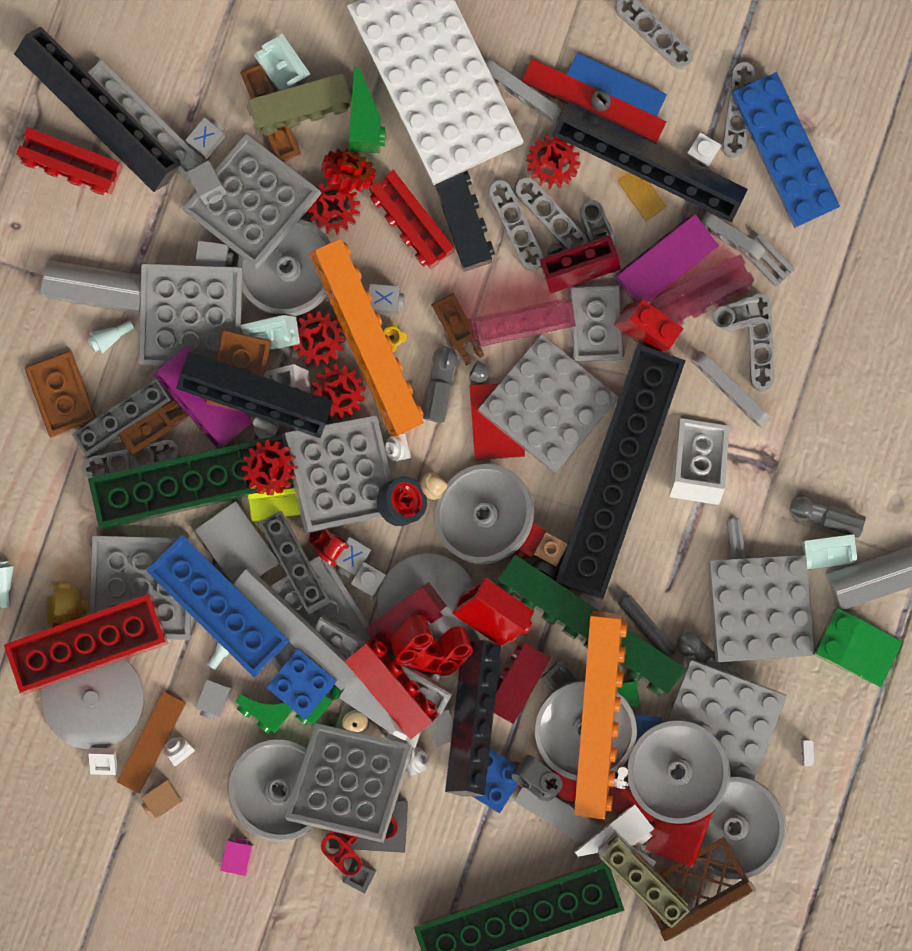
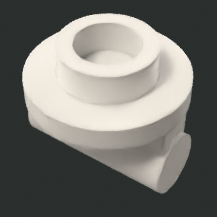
[253,417,279,439]
[385,434,411,461]
[164,737,195,766]
[407,747,429,776]
[614,763,629,789]

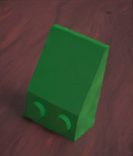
[349,67,386,154]
[813,608,902,688]

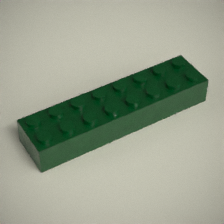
[88,434,294,530]
[497,555,686,696]
[414,862,625,951]

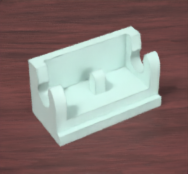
[254,34,310,91]
[240,315,300,350]
[801,534,857,569]

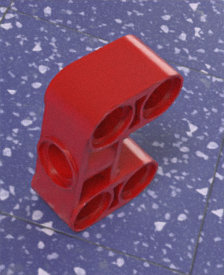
[390,615,473,676]
[321,816,398,876]

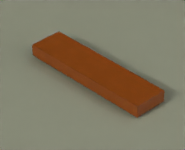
[240,64,301,162]
[117,691,186,794]

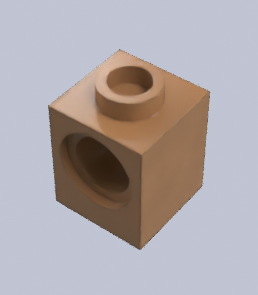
[533,532,568,567]
[141,780,183,819]

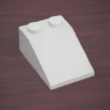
[670,418,729,505]

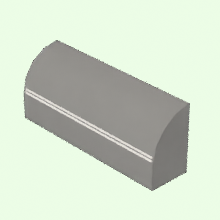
[40,259,141,314]
[825,545,912,610]

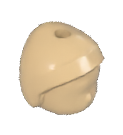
[419,472,447,500]
[342,710,369,734]

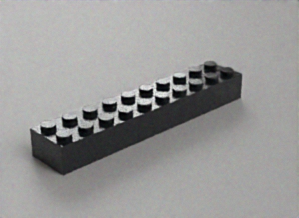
[555,344,686,600]

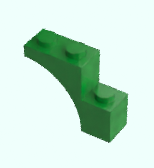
[235,694,333,734]

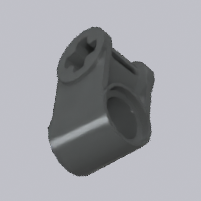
[579,200,616,243]
[511,755,562,802]

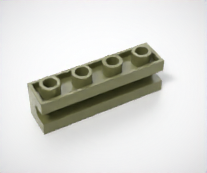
[247,73,352,135]
[598,831,690,929]

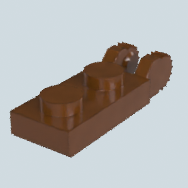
[431,293,485,365]
[118,400,189,456]

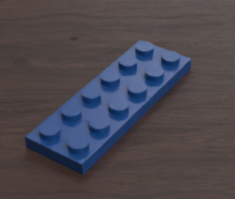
[731,72,840,228]
[146,535,290,678]

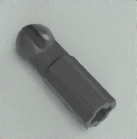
[423,347,457,423]
[790,496,866,538]
[676,632,743,678]

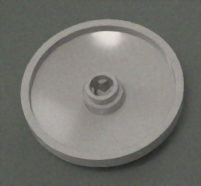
[238,219,331,316]
[435,464,534,564]
[378,553,474,640]
[42,659,144,750]
[535,680,637,780]
[628,721,730,823]
[227,739,313,842]
[696,776,787,879]

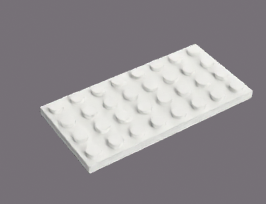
[347,0,524,185]

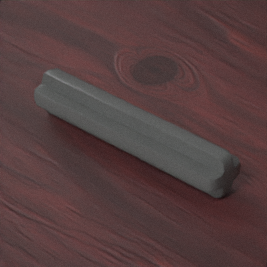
[620,595,676,657]

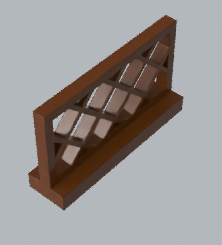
[645,837,757,941]

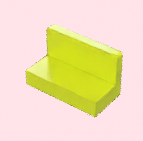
[247,488,301,522]

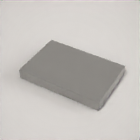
[570,285,624,362]
[195,501,279,584]

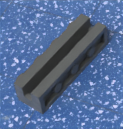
[72,379,172,458]
[259,511,331,615]

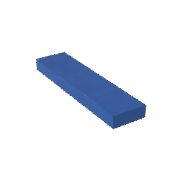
[567,53,667,117]

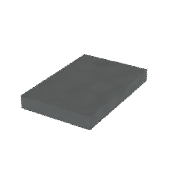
[329,801,408,853]

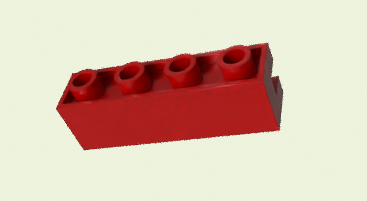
[16,127,123,196]
[369,169,454,270]
[344,637,440,740]

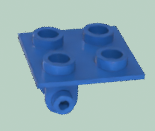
[266,649,337,720]
[472,749,518,814]

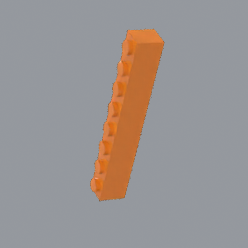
[308,238,424,436]
[574,611,628,819]

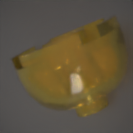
[46,581,87,629]

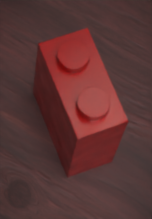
[613,299,684,352]
[452,578,534,646]

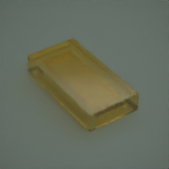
[617,173,666,222]

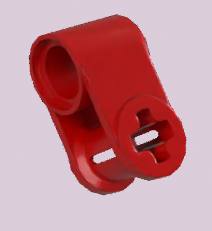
[309,528,350,566]

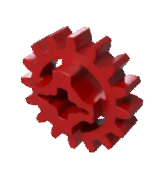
[526,135,581,189]
[321,149,376,192]
[307,180,361,235]
[292,311,346,367]
[311,364,366,420]
[242,440,298,496]

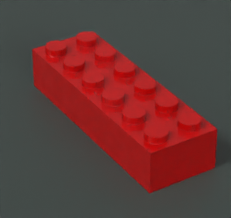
[4,594,169,695]

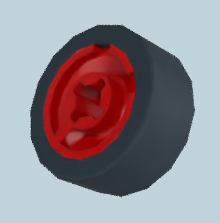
[377,476,427,526]

